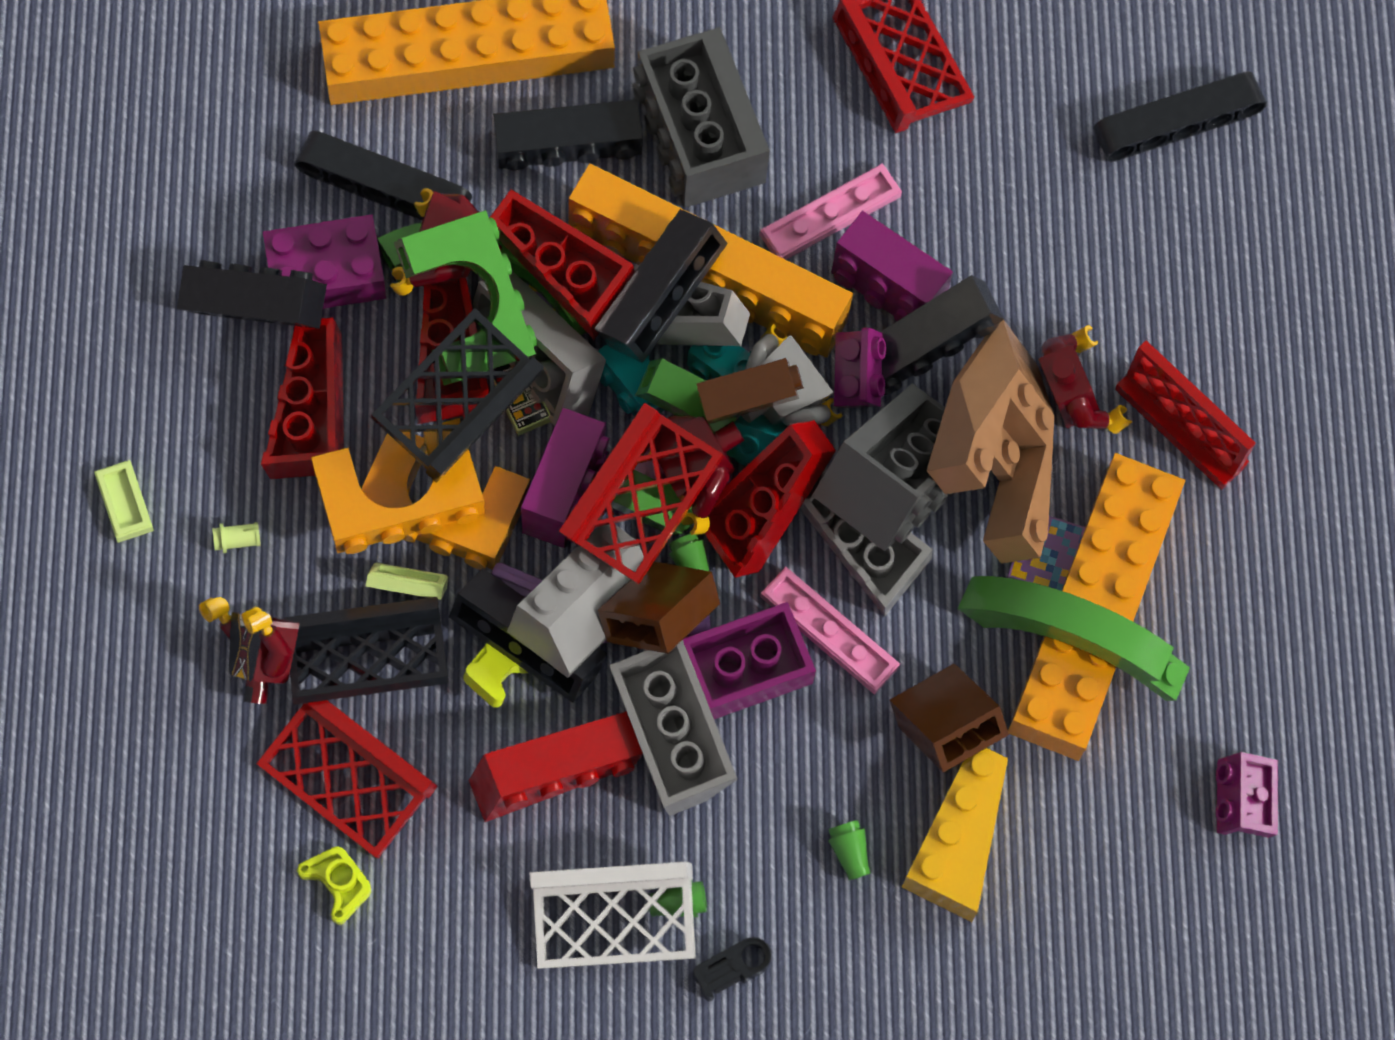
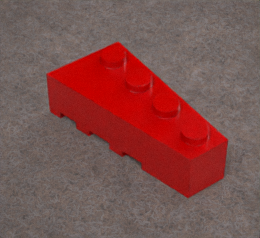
[489,189,635,340]
[415,277,489,424]
[261,317,344,479]
[468,711,643,822]

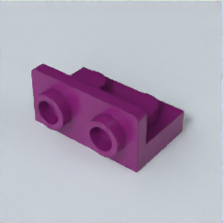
[834,328,886,408]
[1215,752,1278,838]

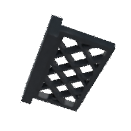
[370,308,544,483]
[284,597,449,705]

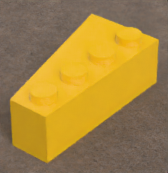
[902,748,1008,922]

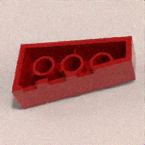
[704,420,836,578]

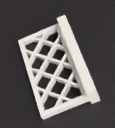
[530,862,696,969]

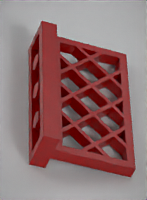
[832,0,975,133]
[1115,340,1256,490]
[559,403,724,585]
[256,688,438,859]

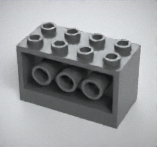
[632,27,770,208]
[812,383,955,551]

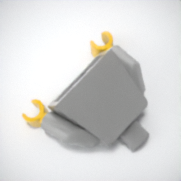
[741,324,842,426]

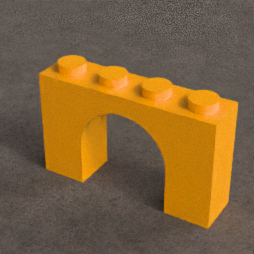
[311,418,485,554]
[361,432,530,570]

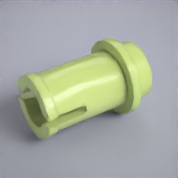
[212,522,261,553]

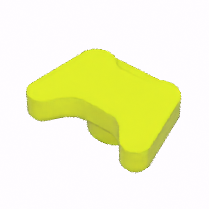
[463,643,528,708]
[297,847,371,925]

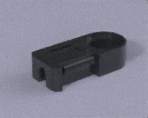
[693,937,771,1001]

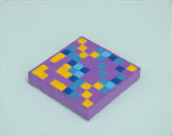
[1007,516,1085,591]

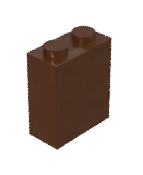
[697,358,804,424]
[598,562,720,654]
[889,663,1009,772]

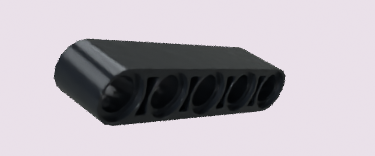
[1093,71,1267,162]
[294,131,473,221]

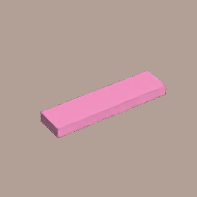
[760,163,902,260]
[760,567,900,695]

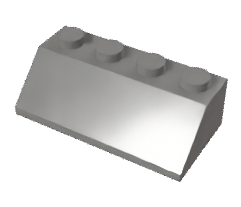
[507,518,644,678]
[609,640,738,816]

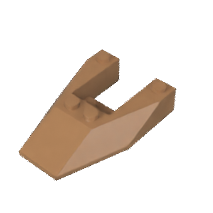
[926,320,1054,564]

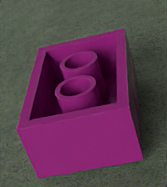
[831,210,953,322]
[262,214,387,309]
[521,408,610,548]
[683,602,816,720]

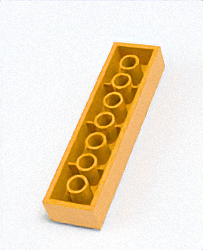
[318,0,615,105]
[568,163,853,358]
[1008,453,1186,761]

